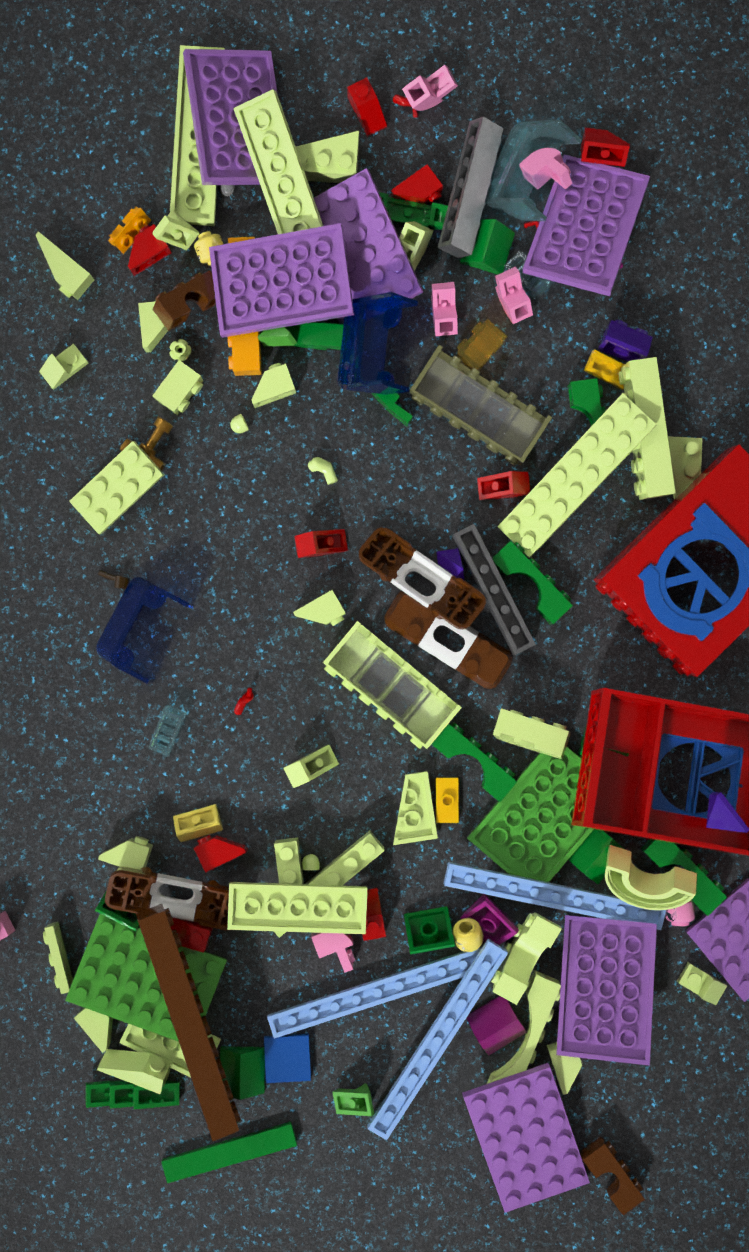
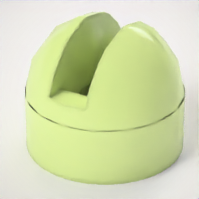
[230,414,249,433]
[302,854,320,870]

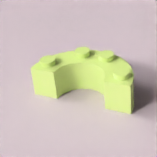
[605,845,697,910]
[491,913,561,1005]

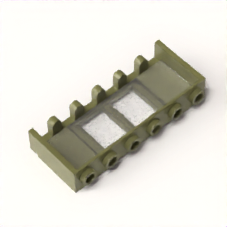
[409,345,552,466]

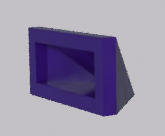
[436,548,464,580]
[706,792,749,833]

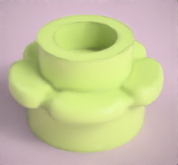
[170,339,191,361]

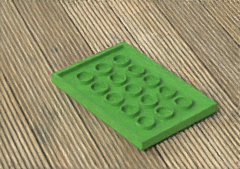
[467,747,594,882]
[65,914,227,1042]

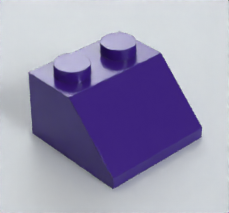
[597,320,653,362]

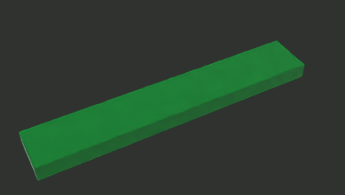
[161,1122,297,1183]

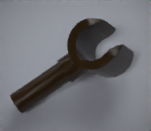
[98,570,128,589]

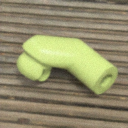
[308,457,338,485]

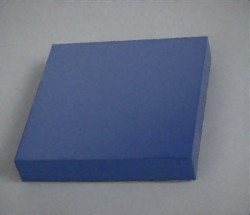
[264,1033,311,1083]

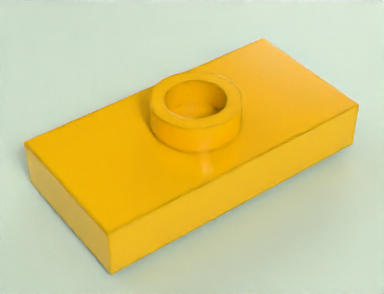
[584,350,625,390]
[436,777,459,823]

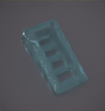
[504,250,551,300]
[148,705,187,757]

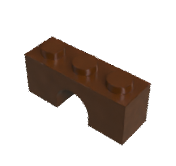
[152,270,216,331]
[580,1136,645,1215]

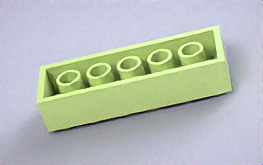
[618,357,676,500]

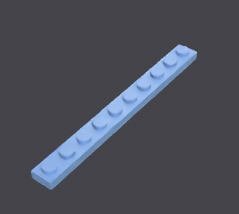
[443,862,666,930]
[367,939,508,1140]
[267,947,481,1038]

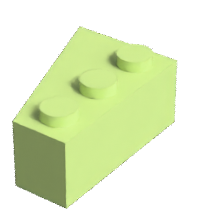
[296,131,359,183]
[493,708,570,760]

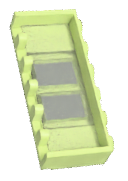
[323,621,462,749]

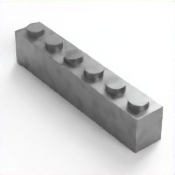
[438,116,503,258]
[452,524,536,655]

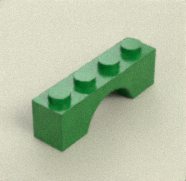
[568,378,605,426]
[492,541,573,625]
[432,722,517,802]
[640,839,727,916]

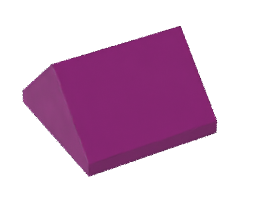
[460,894,519,945]
[466,996,527,1056]

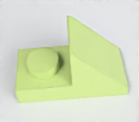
[152,211,200,250]
[39,344,88,390]
[677,962,727,1005]

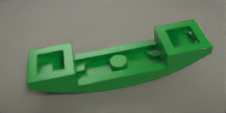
[379,192,448,230]

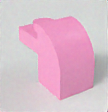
[402,65,458,111]
[519,148,572,189]
[495,267,533,324]
[431,282,458,336]
[311,932,356,973]

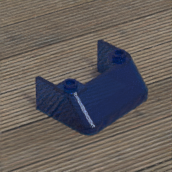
[338,292,418,394]
[96,577,194,684]

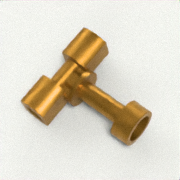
[120,416,173,471]

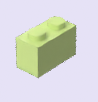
[153,360,203,415]
[274,837,304,884]

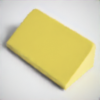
[173,804,223,842]

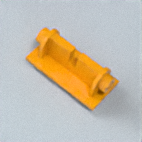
[108,207,151,254]

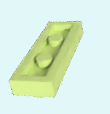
[43,922,73,994]

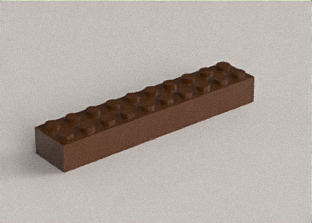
[136,904,241,1141]

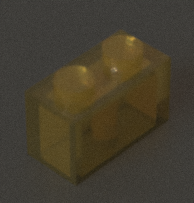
[457,319,507,371]

